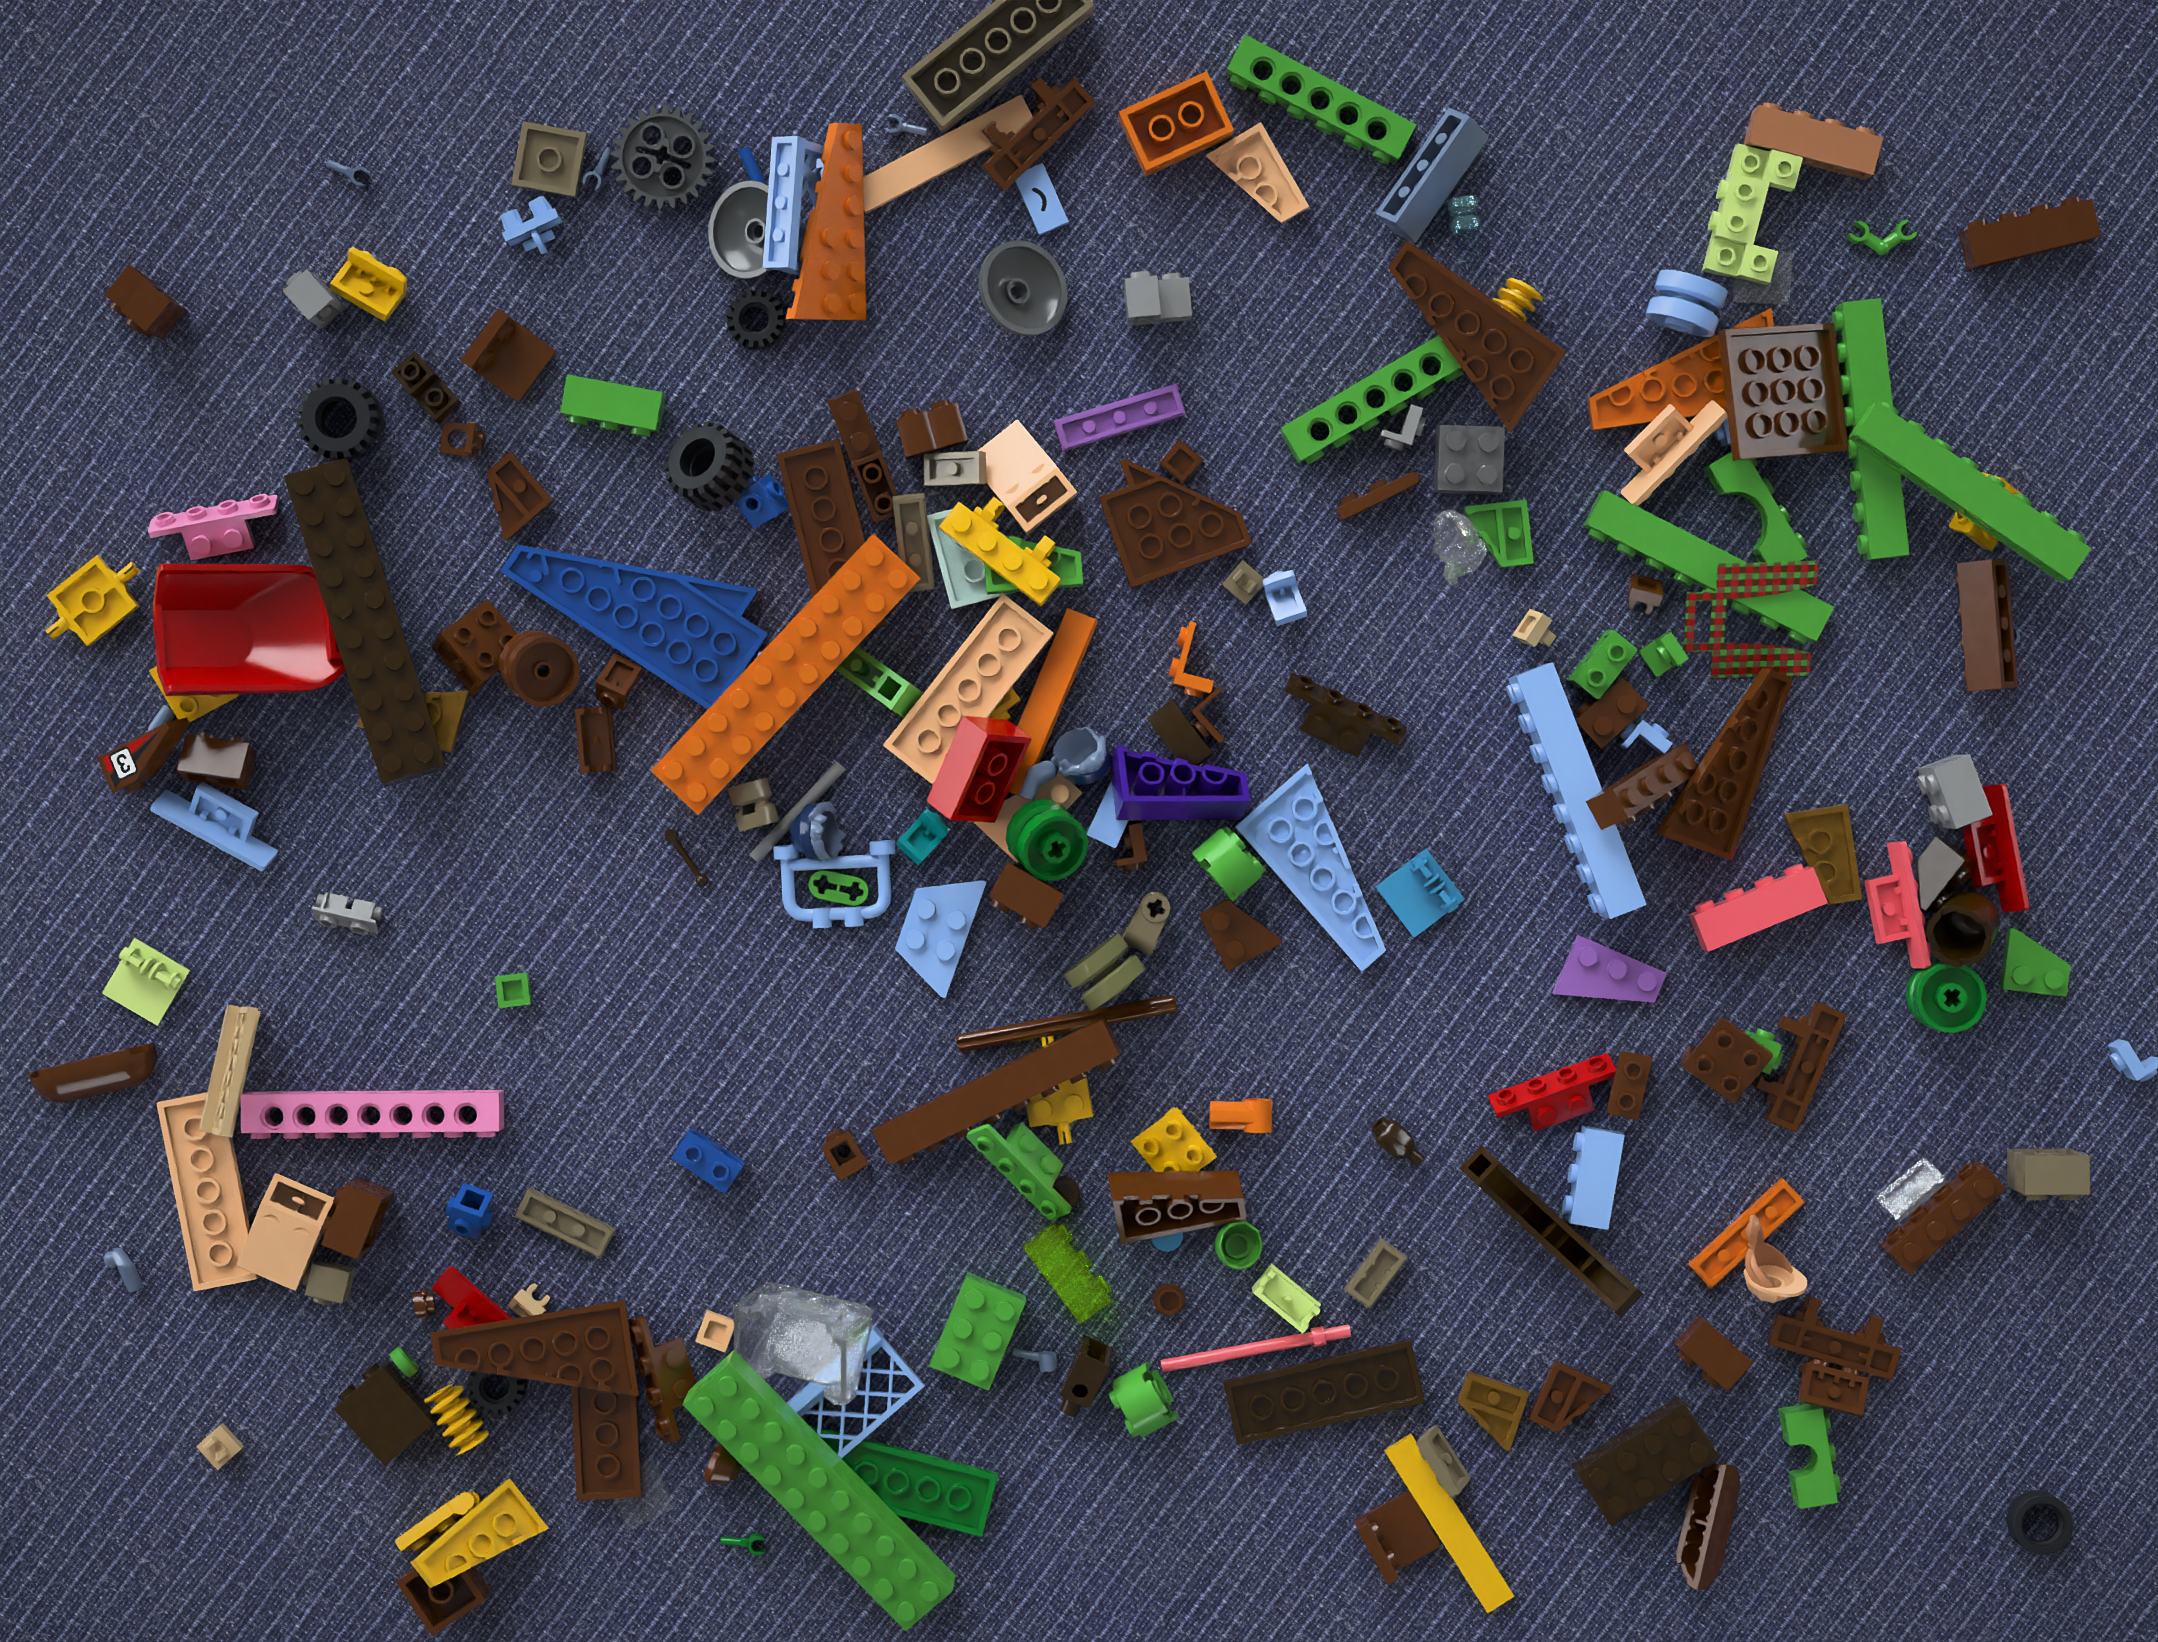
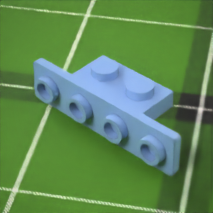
[150,782,278,871]

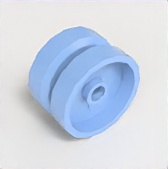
[1645,270,1728,337]

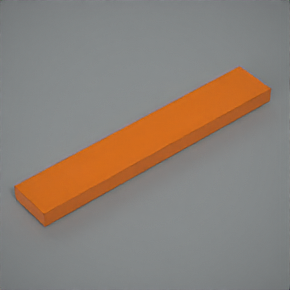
[1009,608,1098,798]

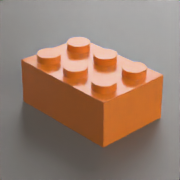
[1118,71,1234,177]

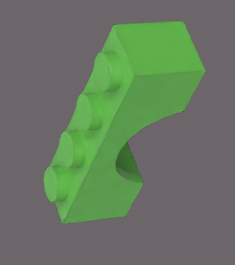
[1703,451,1808,562]

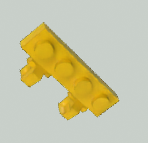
[939,497,1061,607]

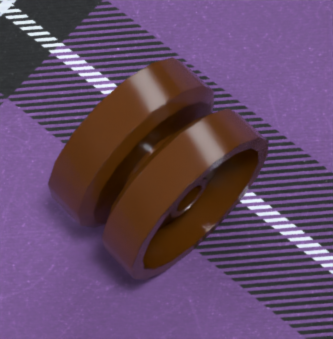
[499,630,580,707]

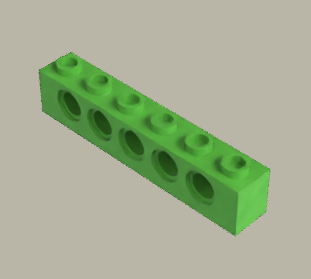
[1225,35,1417,165]
[1279,335,1464,465]

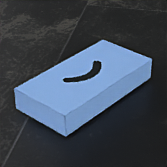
[1015,163,1069,236]

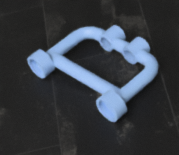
[773,840,896,928]

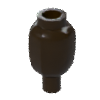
[1371,1117,1424,1166]

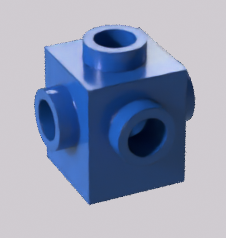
[735,473,790,529]
[445,1182,495,1239]

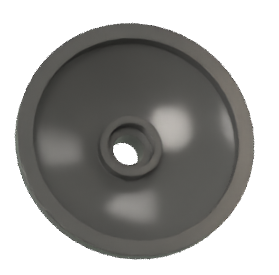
[708,180,772,279]
[979,240,1067,336]

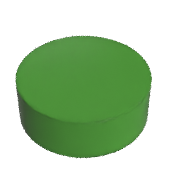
[389,1346,419,1378]

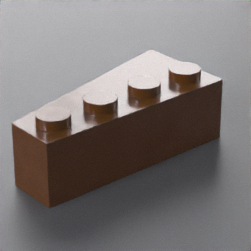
[1107,1170,1247,1244]

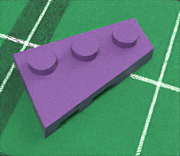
[1552,935,1667,1003]

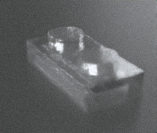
[1875,1157,1948,1223]

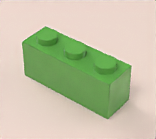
[560,375,666,437]

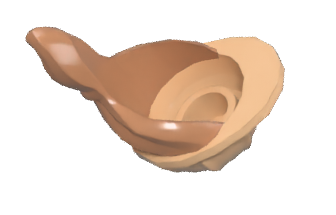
[1743,1214,1807,1303]

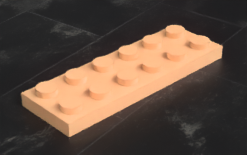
[883,593,1054,784]
[156,1092,260,1291]

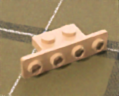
[1621,400,1728,507]

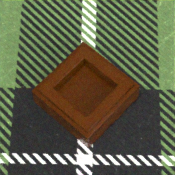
[1158,439,1204,485]

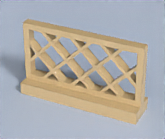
[199,1005,261,1138]

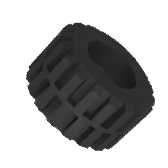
[296,377,385,462]
[665,422,755,512]

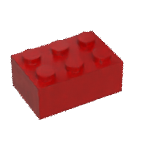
[927,716,1032,823]

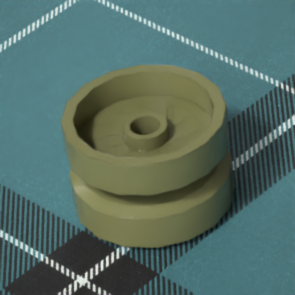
[1063,933,1146,1011]

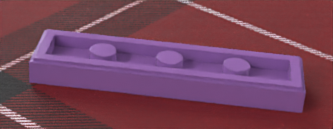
[1054,383,1186,452]

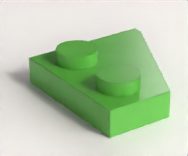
[1464,499,1534,568]
[2000,928,2071,997]

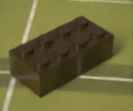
[1571,1396,1720,1527]

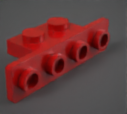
[1962,783,2030,912]
[1488,1053,1616,1132]
[432,1266,513,1329]

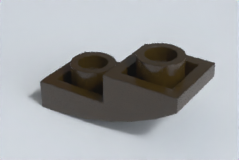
[391,351,462,424]
[1147,699,1214,766]

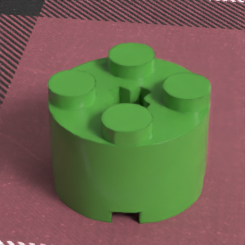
[1191,826,1266,902]
[1109,1361,1179,1437]

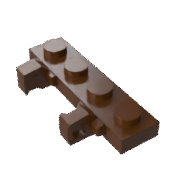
[981,77,1096,191]
[1752,1001,1847,1133]
[1767,1295,1902,1380]

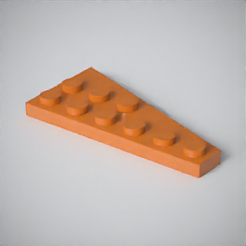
[786,123,866,321]
[1587,308,1774,431]

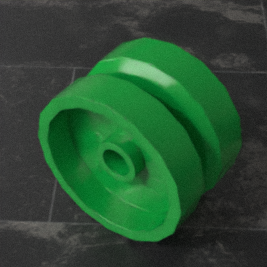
[1006,799,1088,881]
[1905,960,1987,1033]

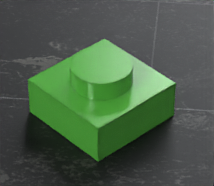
[495,972,533,1008]

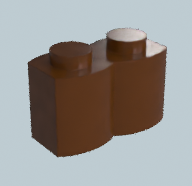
[896,399,968,459]

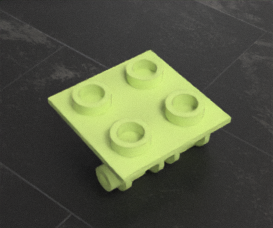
[102,938,190,1026]

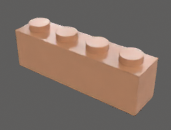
[1743,103,1883,180]

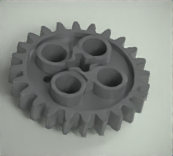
[610,104,717,212]

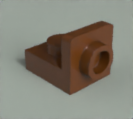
[596,653,643,710]
[1115,823,1148,871]

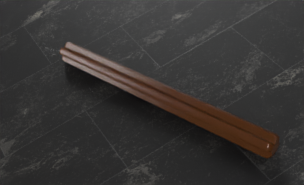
[956,995,1177,1052]

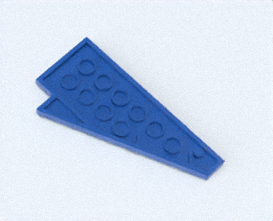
[500,545,769,709]

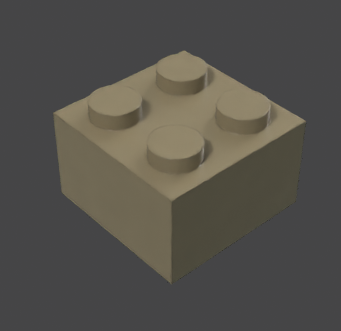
[2007,1149,2090,1200]

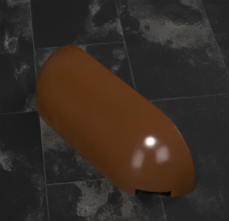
[28,1042,157,1103]
[1676,1464,1740,1590]

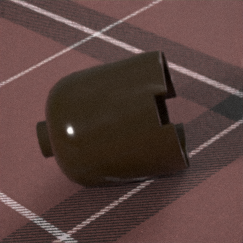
[1926,891,2000,967]

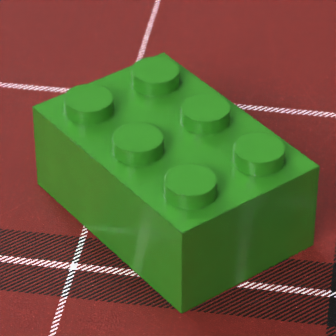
[929,1272,1026,1391]

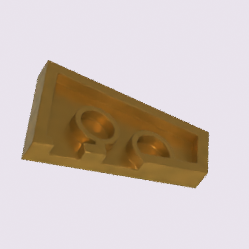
[357,691,470,753]
[1782,804,1862,904]

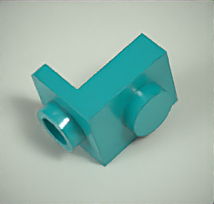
[895,809,950,866]

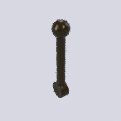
[664,829,708,887]

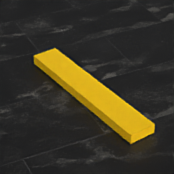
[1384,1433,1515,1613]

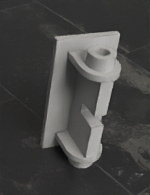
[312,892,382,935]

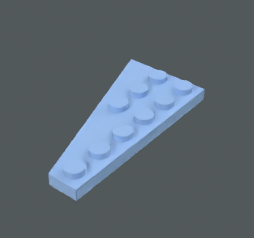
[1235,763,1386,971]

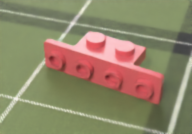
[1864,841,1932,969]

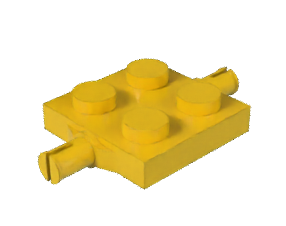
[46,555,140,646]
[1026,1035,1094,1145]

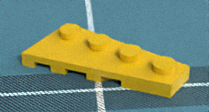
[410,1478,549,1588]

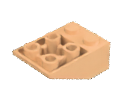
[978,419,1077,535]
[236,1173,336,1291]

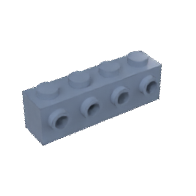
[1375,108,1489,243]

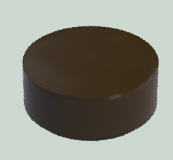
[1053,1176,1080,1207]

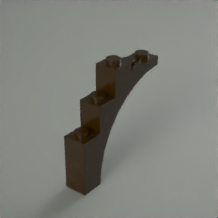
[1460,1145,1643,1318]

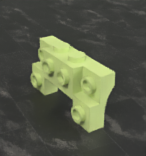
[1702,143,1803,285]

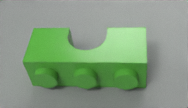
[1778,1404,1841,1509]

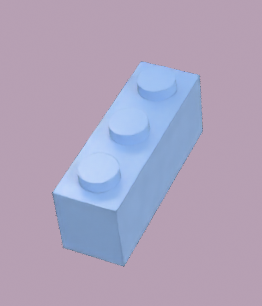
[1562,1125,1625,1230]

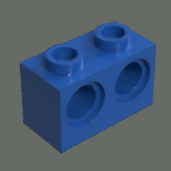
[671,1128,746,1194]

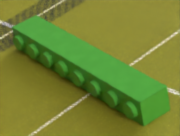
[1832,298,1910,561]
[1848,402,2091,582]
[1583,490,1834,645]

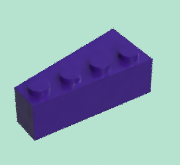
[1110,745,1250,820]

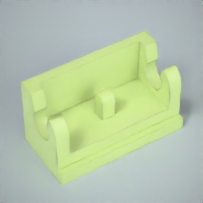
[1252,1263,1321,1334]

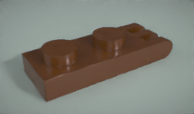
[1335,472,1419,522]

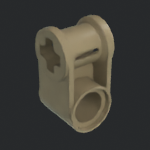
[1122,891,1170,955]

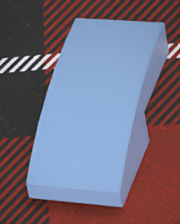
[1087,781,1129,848]

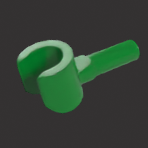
[720,1533,765,1556]

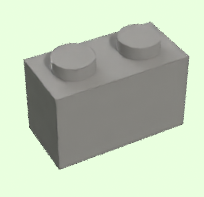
[283,269,346,329]

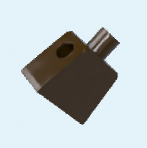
[1059,1335,1113,1417]

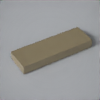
[892,493,935,592]
[514,1187,616,1258]

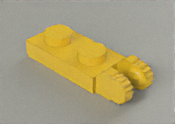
[395,1492,482,1553]

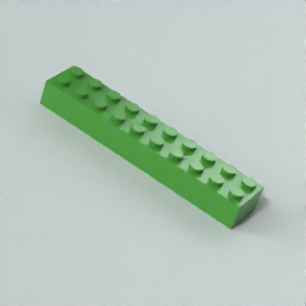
[682,1350,956,1631]

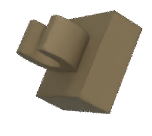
[1221,560,1265,606]

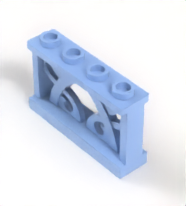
[763,136,824,276]

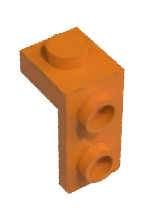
[1168,621,1214,698]

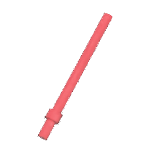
[1160,1324,1351,1373]

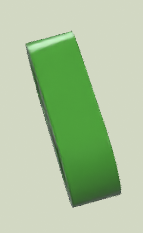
[809,870,869,906]

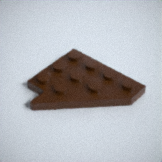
[1098,458,1252,588]

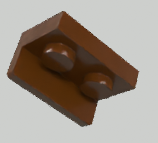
[1607,1051,1653,1121]
[1797,1359,1870,1417]

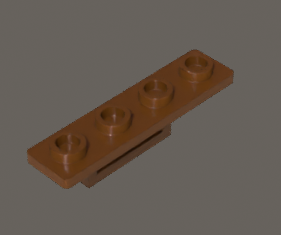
[628,1317,696,1442]

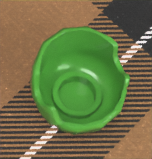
[1214,1221,1263,1270]

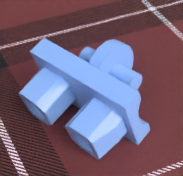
[501,196,563,255]

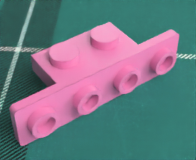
[148,494,279,560]

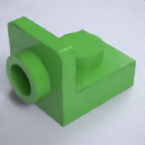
[1639,632,1689,677]

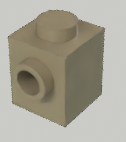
[302,1259,356,1305]

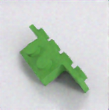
[966,1122,1072,1220]

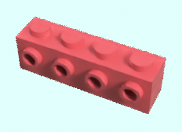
[1688,863,1828,952]

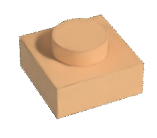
[695,1310,737,1353]

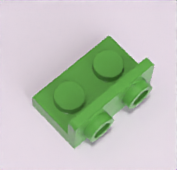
[1566,630,1637,699]

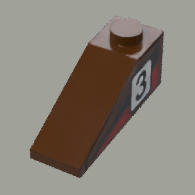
[97,718,189,794]

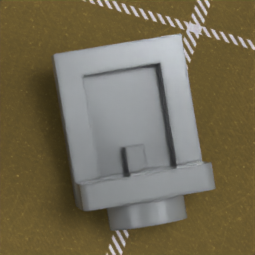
[1378,404,1426,451]

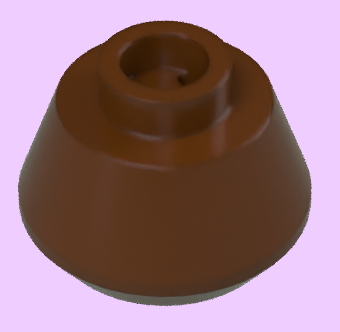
[704,1443,742,1485]

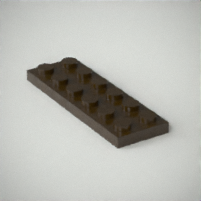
[1223,1338,1425,1445]

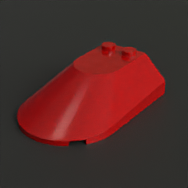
[153,564,346,696]

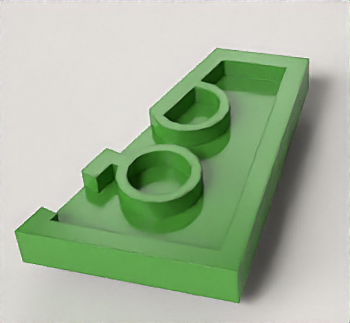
[984,536,1084,595]

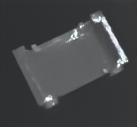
[734,1283,873,1405]

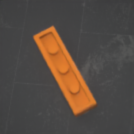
[1688,1178,1805,1289]

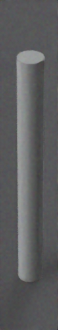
[749,761,846,863]

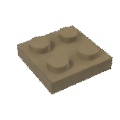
[511,121,588,199]

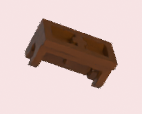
[575,707,617,773]

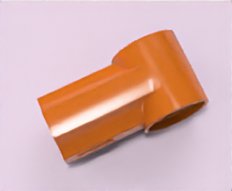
[1209,1098,1273,1133]

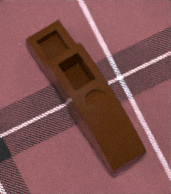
[827,388,898,523]

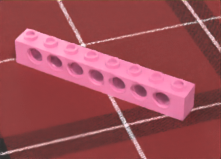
[241,1090,504,1139]

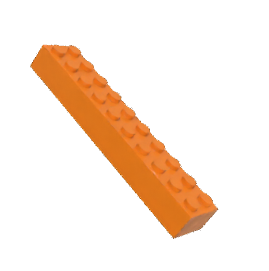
[651,534,921,815]

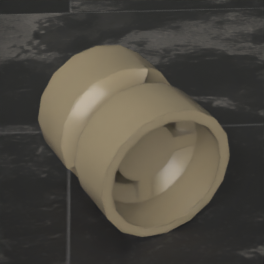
[727,777,780,832]

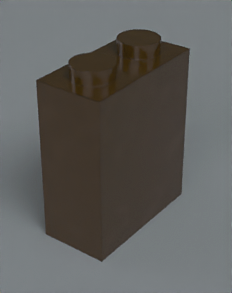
[334,1361,439,1466]

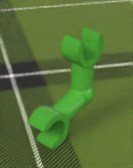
[1846,220,1917,255]

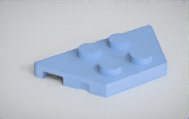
[895,880,987,998]

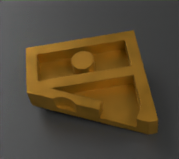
[1457,1370,1529,1451]

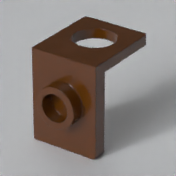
[440,421,486,458]
[1190,686,1225,744]

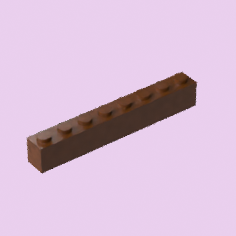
[872,1017,1122,1166]

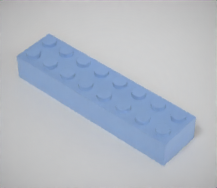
[1506,662,1647,919]

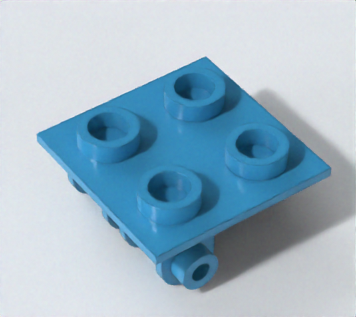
[1376,848,1465,938]

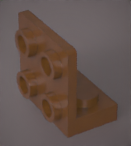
[460,308,556,402]
[431,600,518,696]
[1682,1017,1773,1104]
[1354,1491,1440,1585]

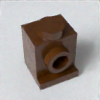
[821,1128,870,1181]

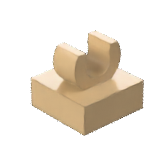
[1512,609,1556,647]
[507,1283,550,1317]
[196,1423,244,1470]

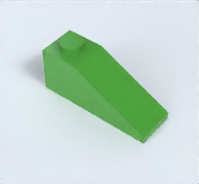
[836,646,924,718]

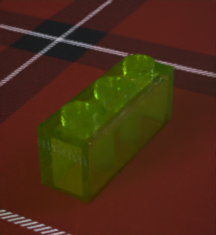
[1023,1220,1112,1324]

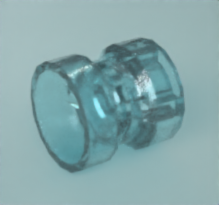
[1445,195,1482,234]

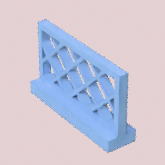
[787,1325,925,1459]

